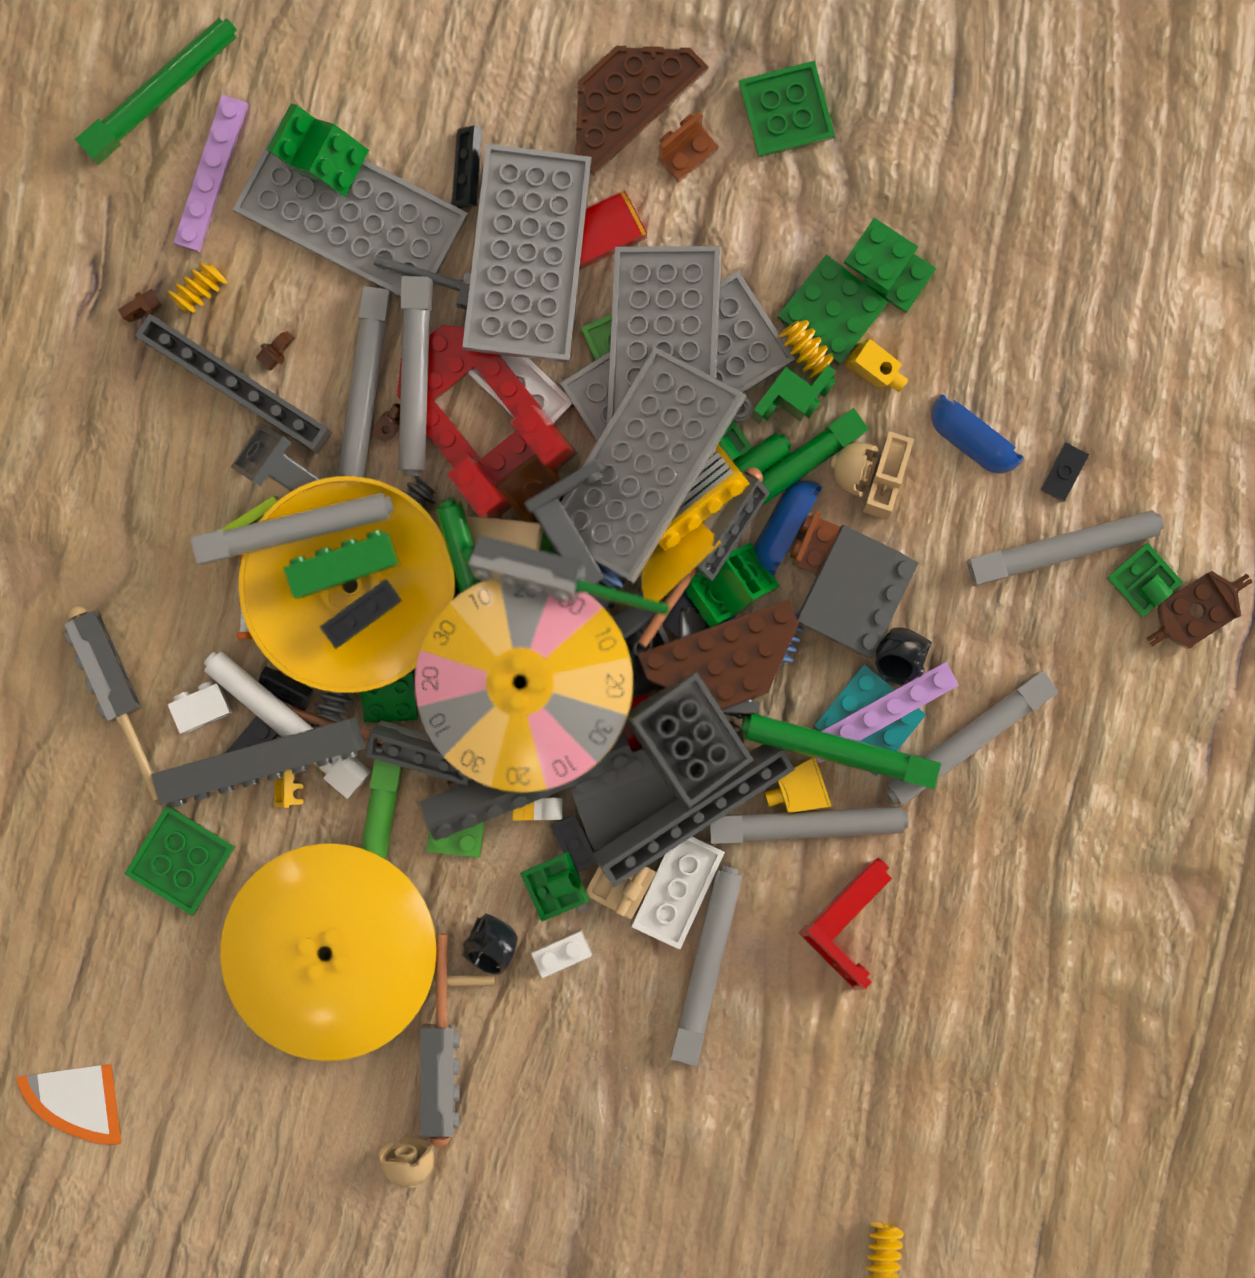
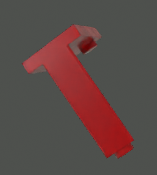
[799,857,892,990]

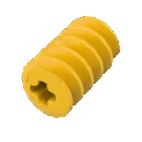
[167,261,227,316]
[777,320,834,379]
[864,1222,904,1278]

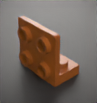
[658,112,719,183]
[790,511,840,575]

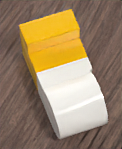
[513,798,563,821]

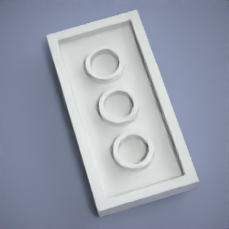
[468,355,573,424]
[631,837,725,949]

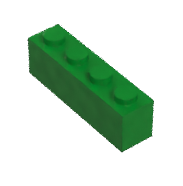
[283,530,400,599]

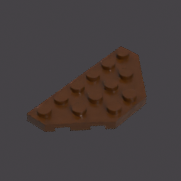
[576,46,708,176]
[638,600,799,710]

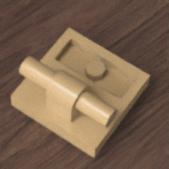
[586,866,656,919]

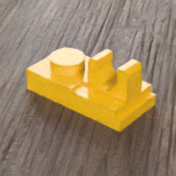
[274,769,303,808]

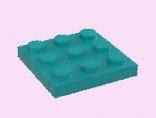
[813,664,926,777]

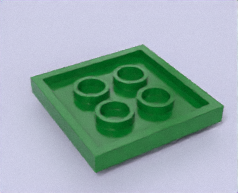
[738,61,835,158]
[777,254,889,366]
[124,805,236,916]

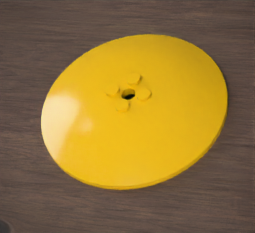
[220,843,437,1061]

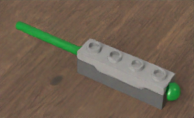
[462,535,670,616]

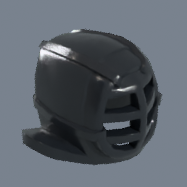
[875,627,932,686]
[462,913,518,975]

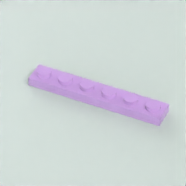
[173,95,249,253]
[816,662,959,764]

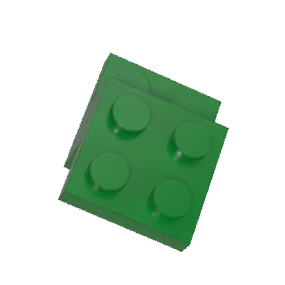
[266,103,369,196]
[844,218,936,314]
[751,365,836,424]
[685,543,780,628]

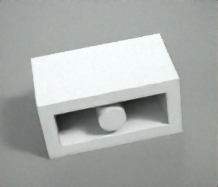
[168,681,234,734]
[531,929,592,978]

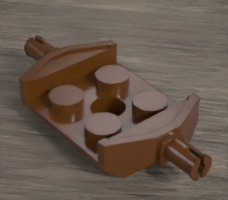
[1146,571,1252,649]

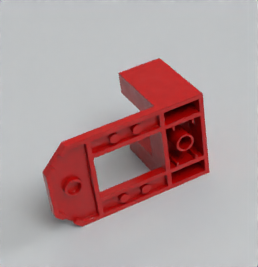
[397,325,578,519]

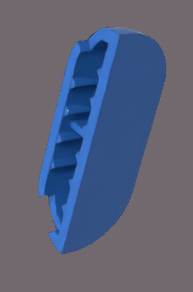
[931,394,1024,474]
[754,481,823,576]

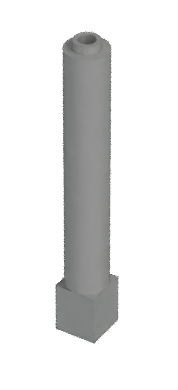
[398,276,433,476]
[337,286,392,478]
[190,492,394,565]
[966,510,1164,587]
[885,671,1059,806]
[709,806,908,844]
[670,866,743,1066]

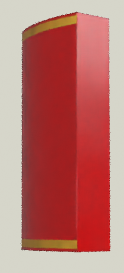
[579,190,647,270]

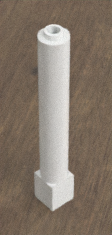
[204,651,372,799]

